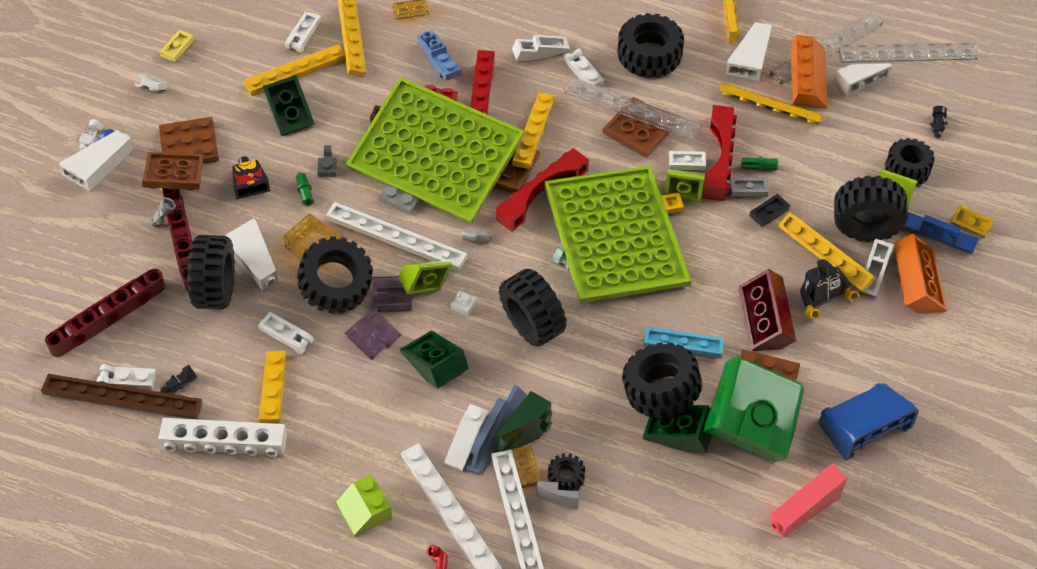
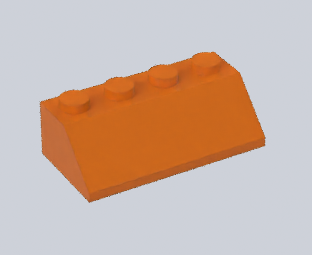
[790,35,828,109]
[893,233,947,313]

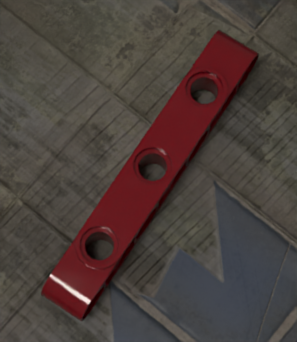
[162,188,192,291]
[45,268,165,357]

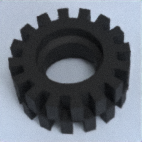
[548,453,585,491]

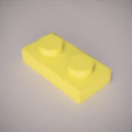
[160,30,194,62]

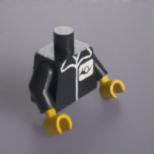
[800,259,860,320]

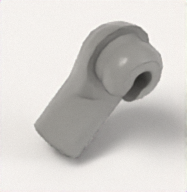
[462,230,491,244]

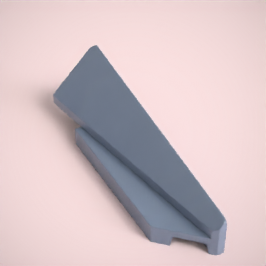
[465,385,527,475]

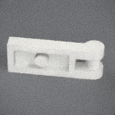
[285,11,321,53]
[564,49,604,91]
[258,312,314,355]
[97,364,157,390]

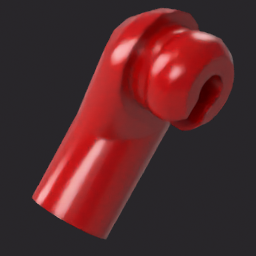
[426,544,448,569]

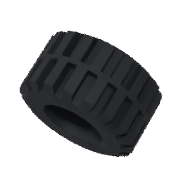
[885,138,935,186]

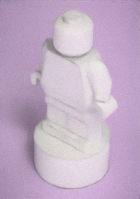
[79,119,104,151]

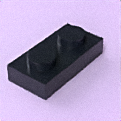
[749,194,790,227]

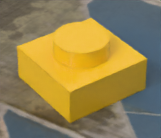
[661,193,684,214]

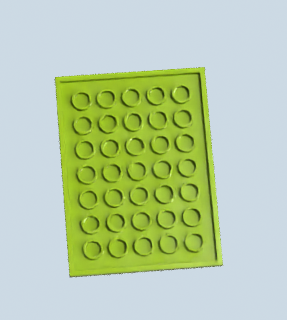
[346,77,525,224]
[544,166,692,303]

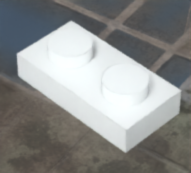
[669,151,706,170]

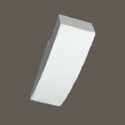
[512,35,570,61]
[858,239,894,297]

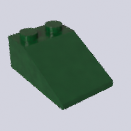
[263,75,315,136]
[400,330,469,388]
[496,391,552,452]
[642,405,712,453]

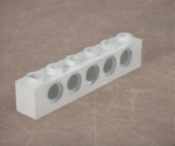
[158,418,287,457]

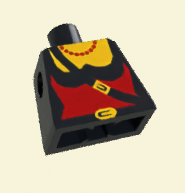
[232,156,270,199]

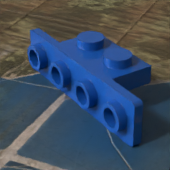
[904,212,979,254]

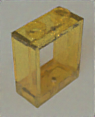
[283,213,342,271]

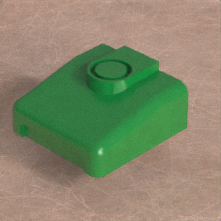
[703,356,804,463]

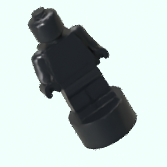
[930,106,948,139]
[160,364,197,393]

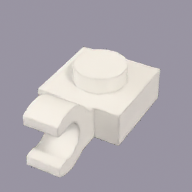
[134,73,168,92]

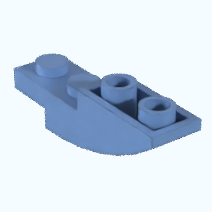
[417,30,462,81]

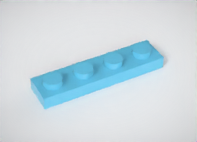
[643,327,724,359]

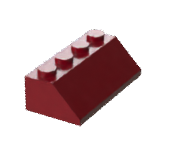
[739,269,797,351]

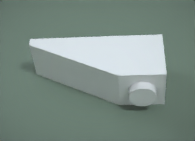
[834,63,892,96]
[444,404,489,472]

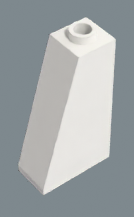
[725,22,772,81]
[59,130,134,191]
[225,218,278,291]

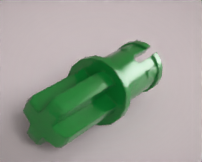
[741,156,778,171]
[296,172,314,206]

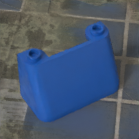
[818,383,919,461]

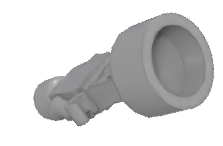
[150,198,176,227]

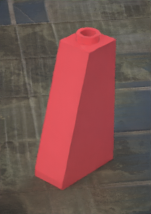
[770,463,847,538]

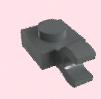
[317,145,337,177]

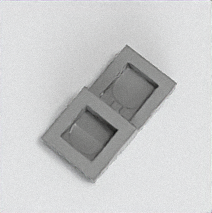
[537,481,579,508]

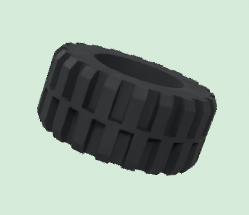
[617,13,684,78]
[834,175,908,242]
[187,235,235,310]
[297,236,373,314]
[499,269,567,346]
[622,342,702,418]

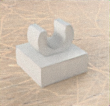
[451,291,477,316]

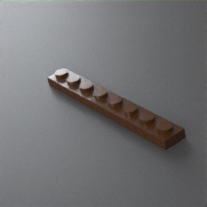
[41,374,203,420]

